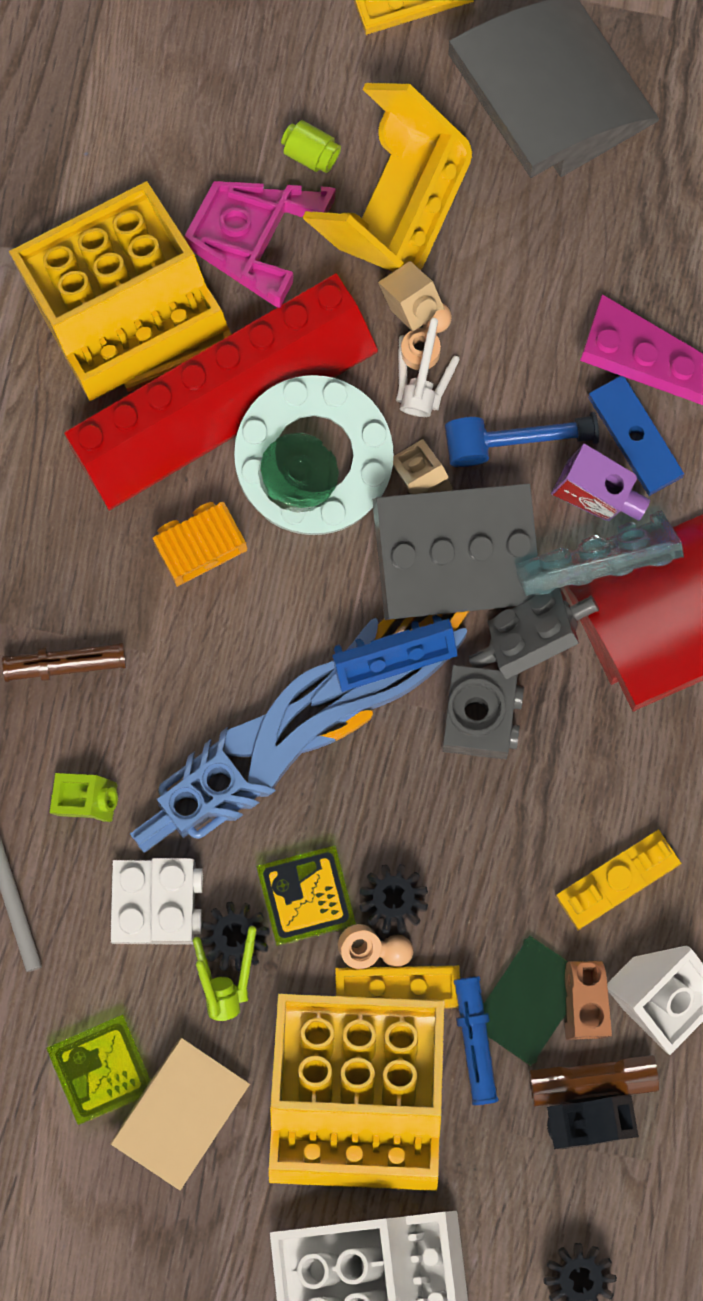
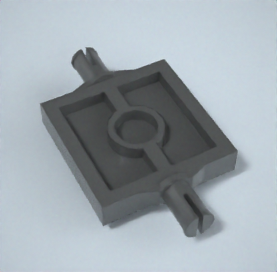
[468,586,599,679]

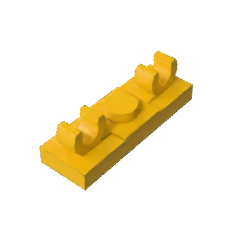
[555,829,682,931]

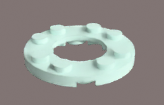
[234,375,394,535]

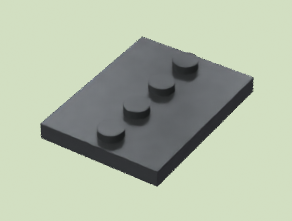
[372,484,541,620]

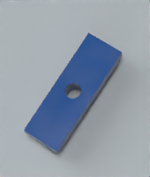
[588,376,684,496]

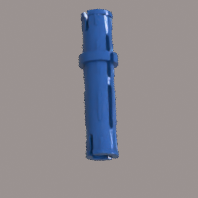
[453,976,499,1105]

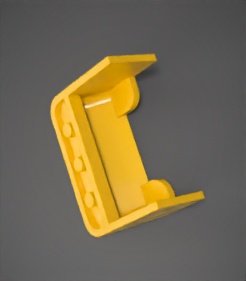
[303,83,472,272]

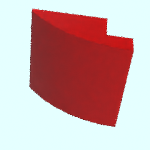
[560,514,703,712]

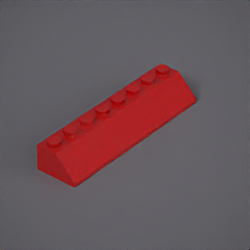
[64,273,378,511]

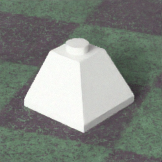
[607,945,703,1055]

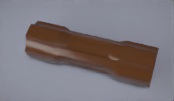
[529,1055,659,1107]

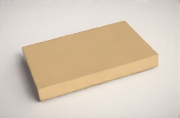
[110,1037,250,1190]

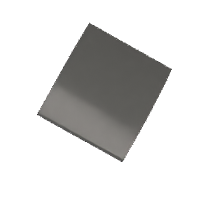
[448,0,659,178]

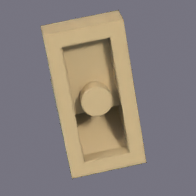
[393,439,452,495]

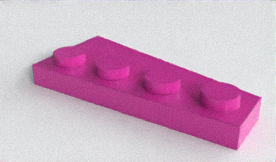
[580,294,703,405]

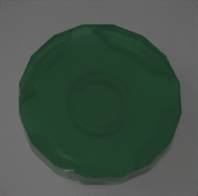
[258,433,339,513]

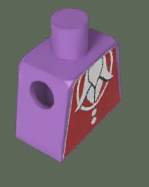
[551,444,650,521]

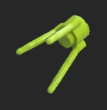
[193,926,256,1021]

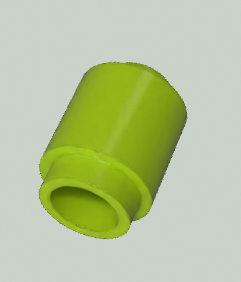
[281,120,341,173]

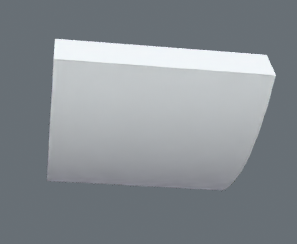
[270,1211,468,1301]

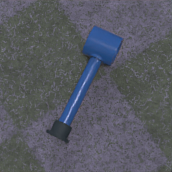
[445,412,599,467]

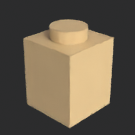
[378,261,445,331]

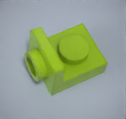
[49,773,118,822]

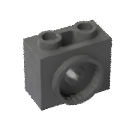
[443,665,524,760]

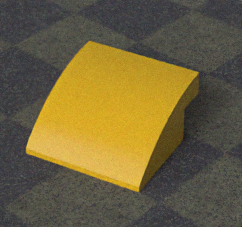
[9,181,229,401]
[269,994,444,1191]

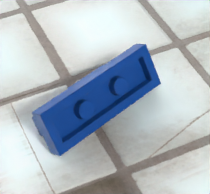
[332,615,458,692]

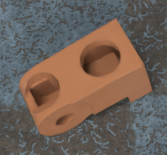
[565,961,612,1040]

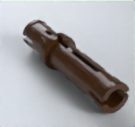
[2,642,126,682]

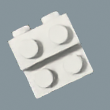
[111,858,203,944]

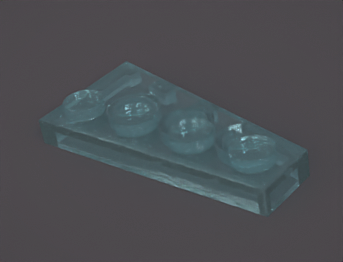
[515,510,684,596]

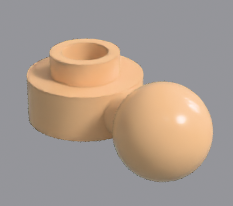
[401,303,452,370]
[338,924,413,969]

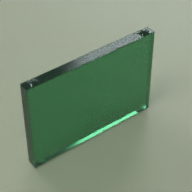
[483,936,568,1066]

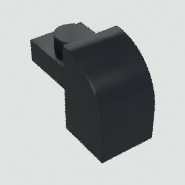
[547,1095,639,1150]

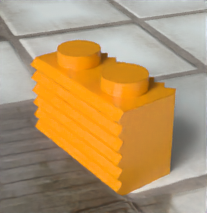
[153,502,248,587]

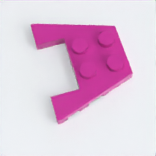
[184,181,336,308]

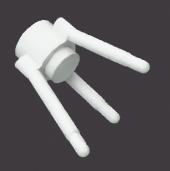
[396,318,460,417]

